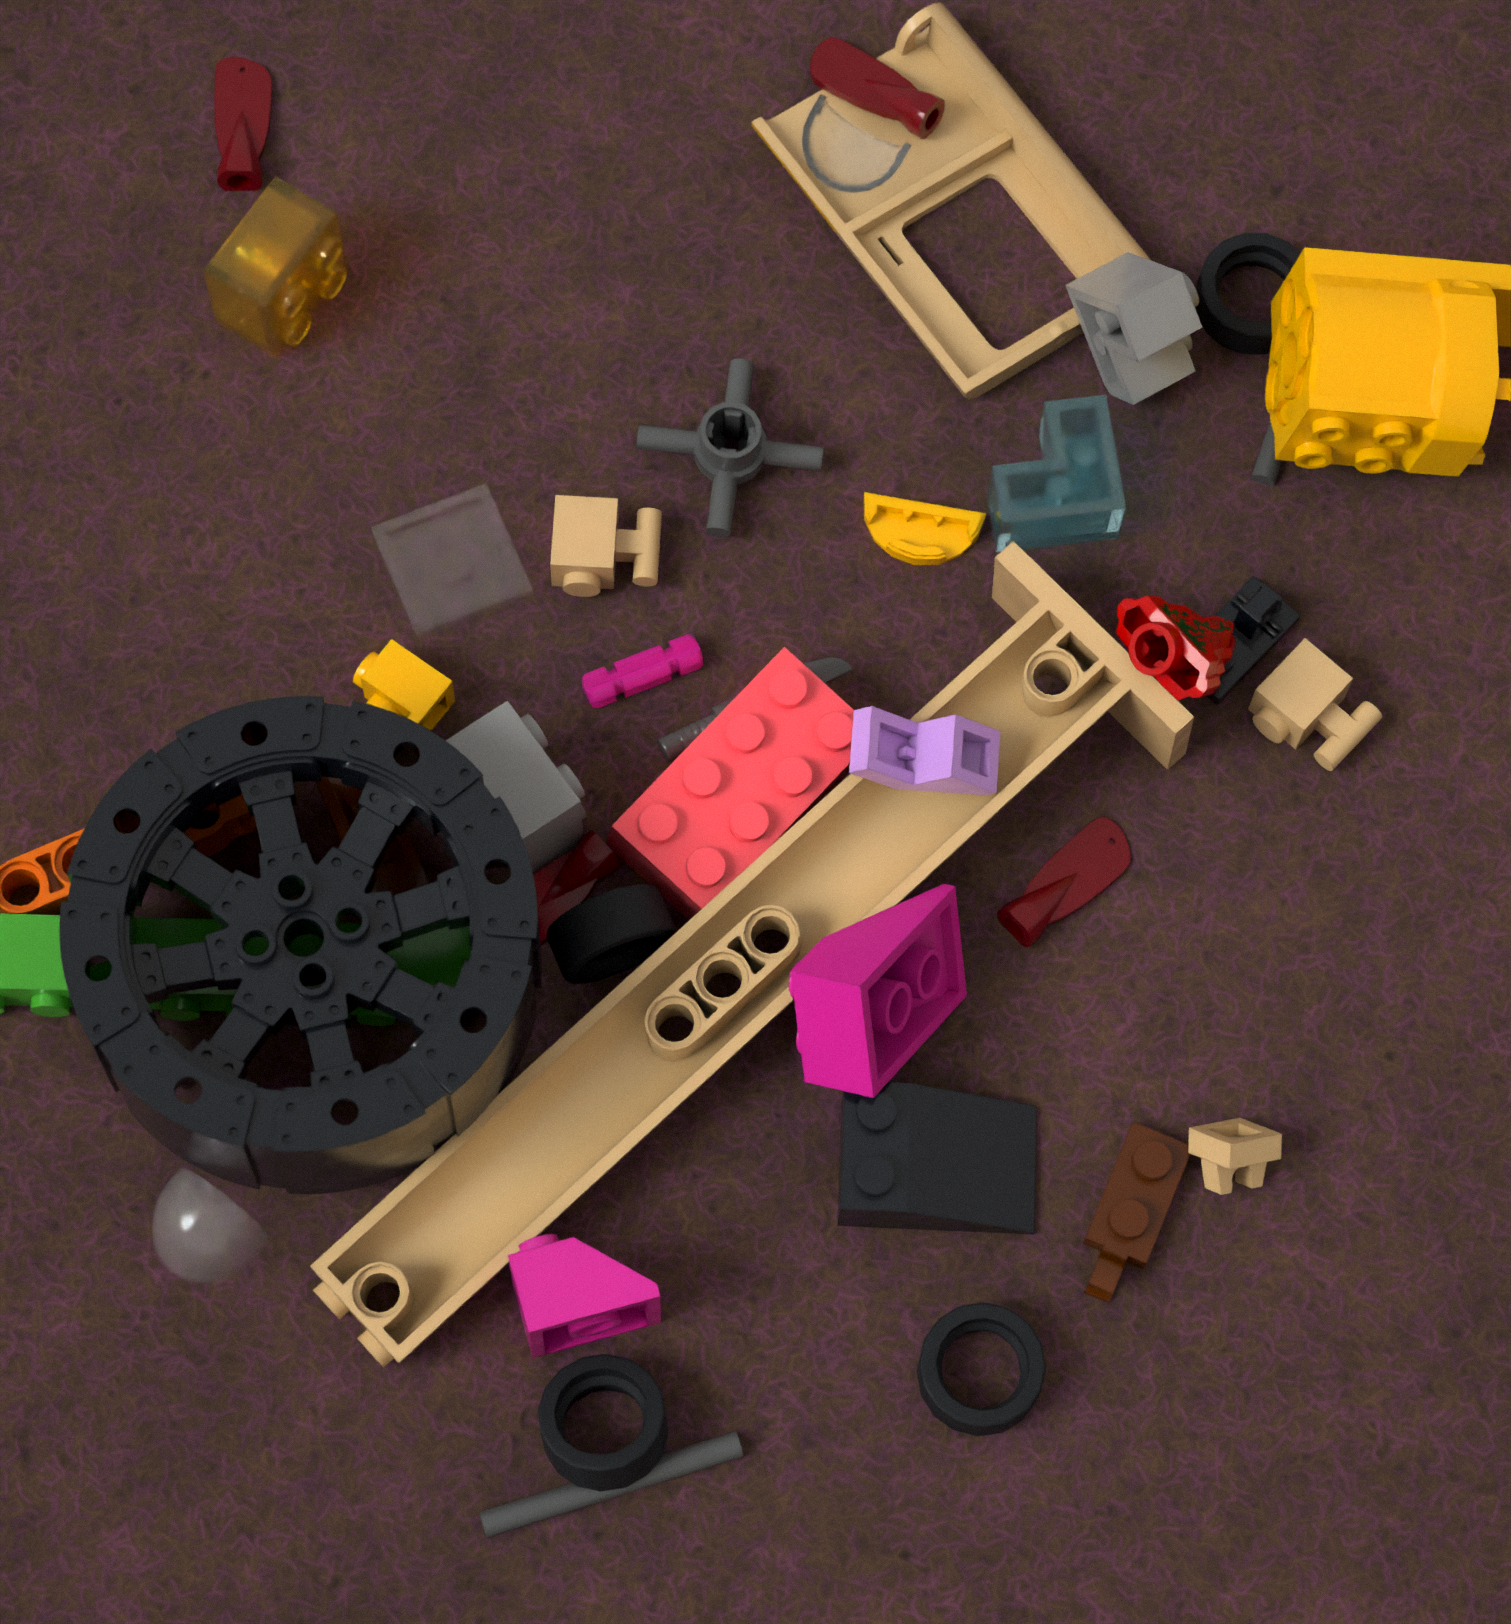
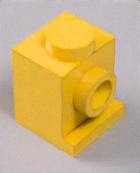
[353,639,455,731]

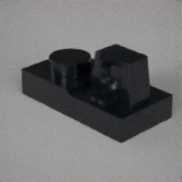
[1206,576,1301,706]

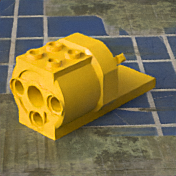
[1265,247,1511,477]

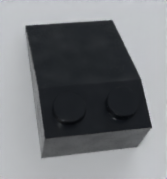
[837,1082,1037,1234]

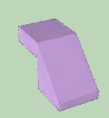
[849,706,1001,795]

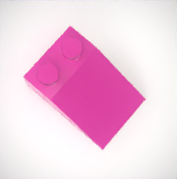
[789,884,967,1098]

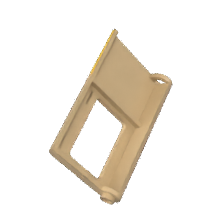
[751,2,1152,399]

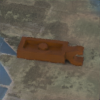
[1083,1122,1190,1303]

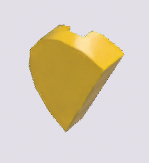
[864,492,987,565]

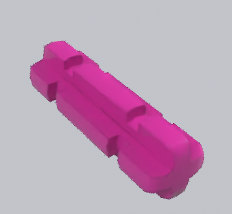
[582,634,703,708]

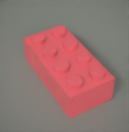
[606,647,854,920]

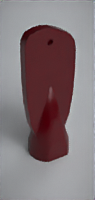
[810,37,945,139]
[214,57,272,191]
[997,816,1131,948]
[533,830,622,946]

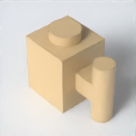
[550,495,662,597]
[1248,638,1382,771]

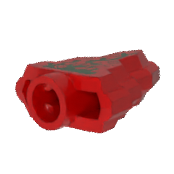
[1116,595,1236,701]

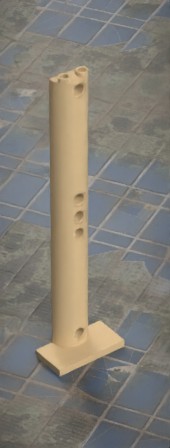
[310,541,1194,1368]

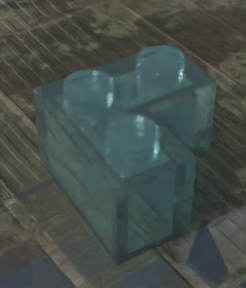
[987,395,1126,552]

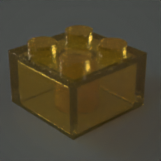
[204,176,347,358]

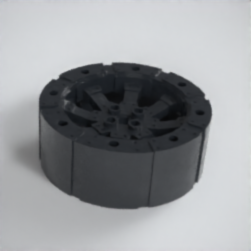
[60,696,542,1194]

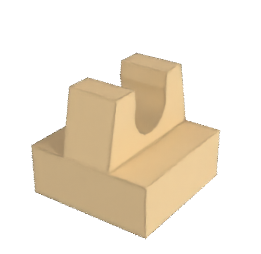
[1188,1118,1282,1195]

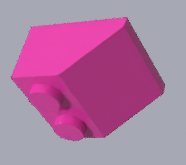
[508,1234,661,1359]

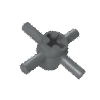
[636,359,824,538]

